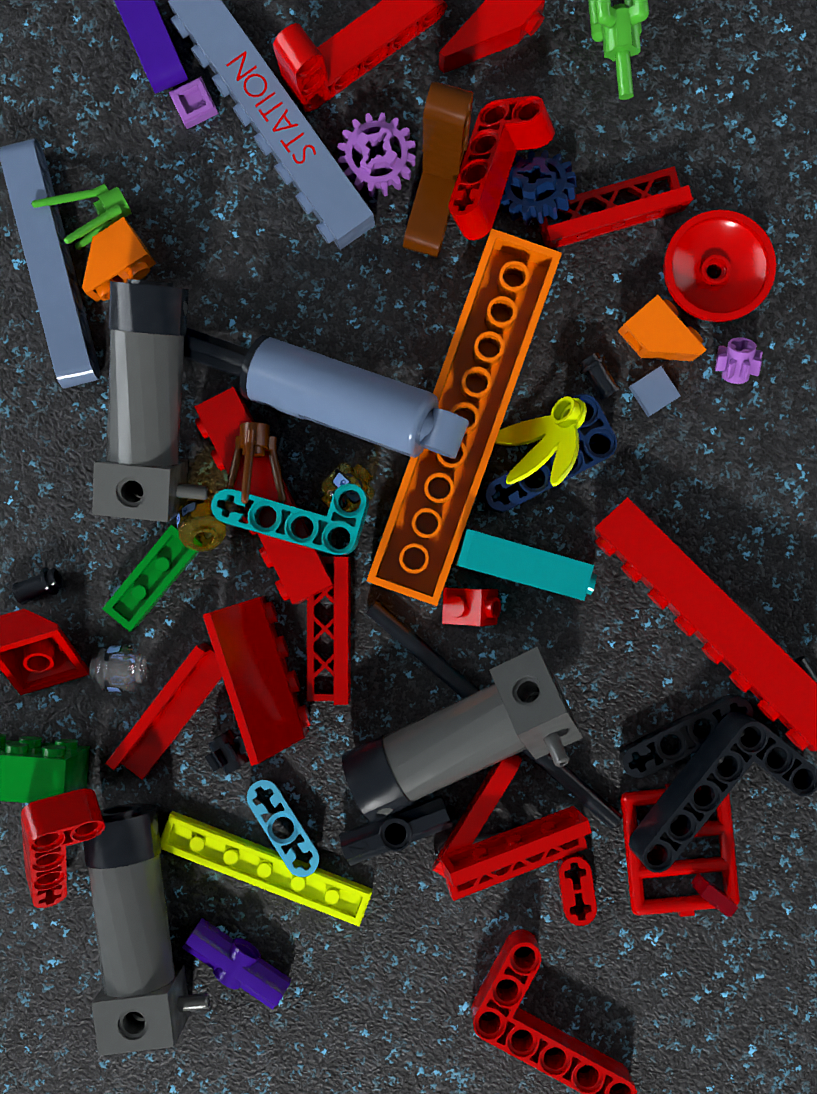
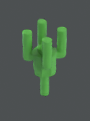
[588,0,649,100]

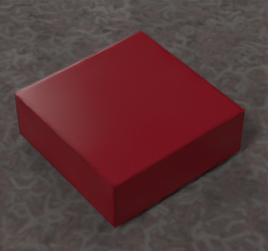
[691,873,739,918]

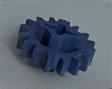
[500,150,577,225]

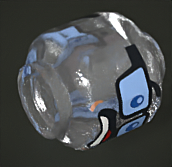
[90,645,147,692]

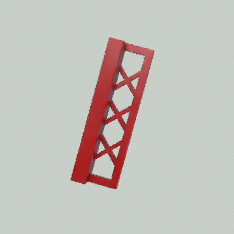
[538,166,693,249]
[307,557,351,705]
[105,642,223,780]
[439,805,592,901]

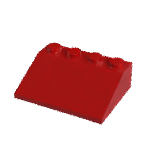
[203,596,312,766]

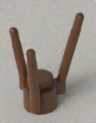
[226,422,286,504]

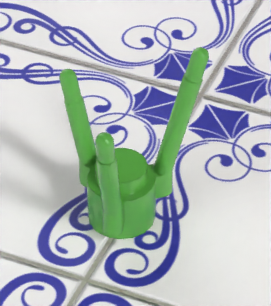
[31,184,132,250]

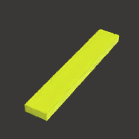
[160,811,373,926]

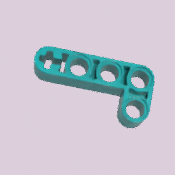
[211,483,369,555]

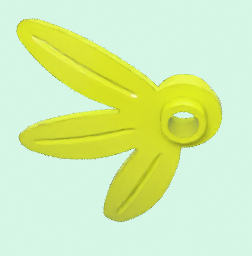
[495,396,587,487]

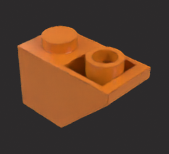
[82,217,156,302]
[618,294,707,361]

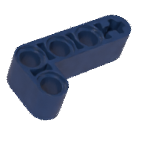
[483,394,617,513]

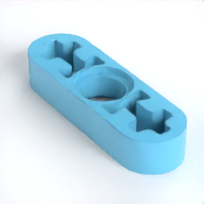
[247,780,319,877]

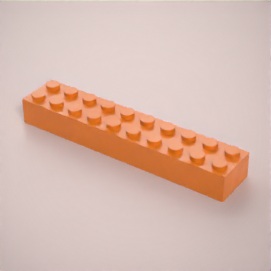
[366,228,562,606]

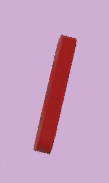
[432,754,522,878]

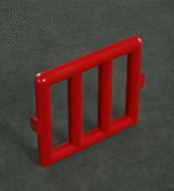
[620,783,740,917]

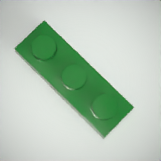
[102,525,202,632]

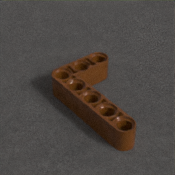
[403,81,474,258]

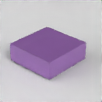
[169,77,219,129]

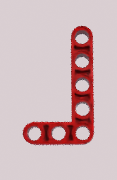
[273,0,448,112]
[471,929,637,1094]

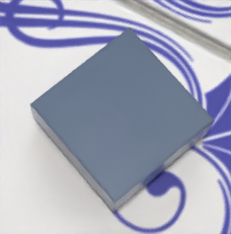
[628,366,681,417]

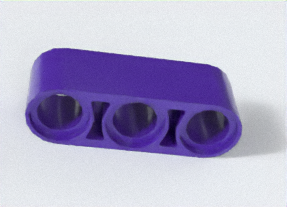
[114,0,189,94]

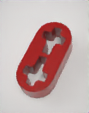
[557,853,597,926]

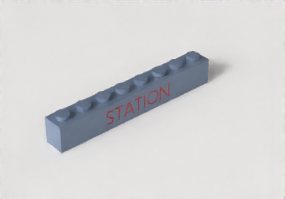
[168,0,375,250]

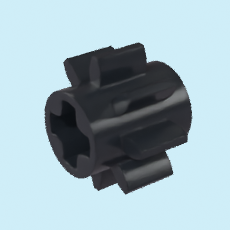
[205,729,249,775]

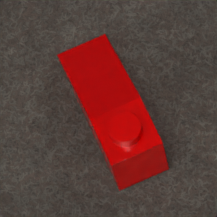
[439,0,545,73]

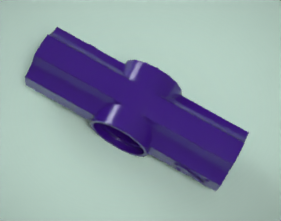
[182,918,291,1010]

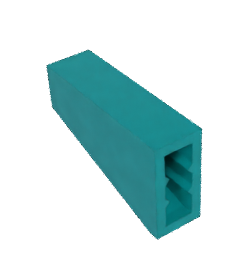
[455,529,597,601]

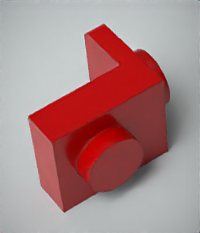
[442,587,501,626]

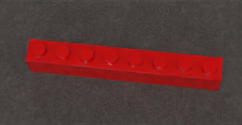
[595,497,817,751]

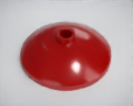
[663,210,776,322]

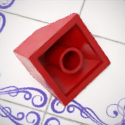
[0,608,89,695]

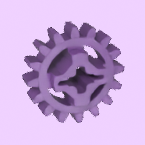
[337,112,416,197]

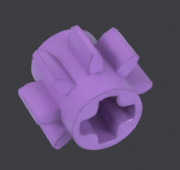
[715,338,763,384]

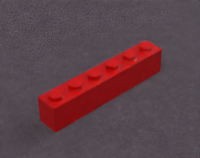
[194,387,334,605]

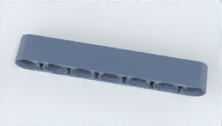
[0,138,101,389]

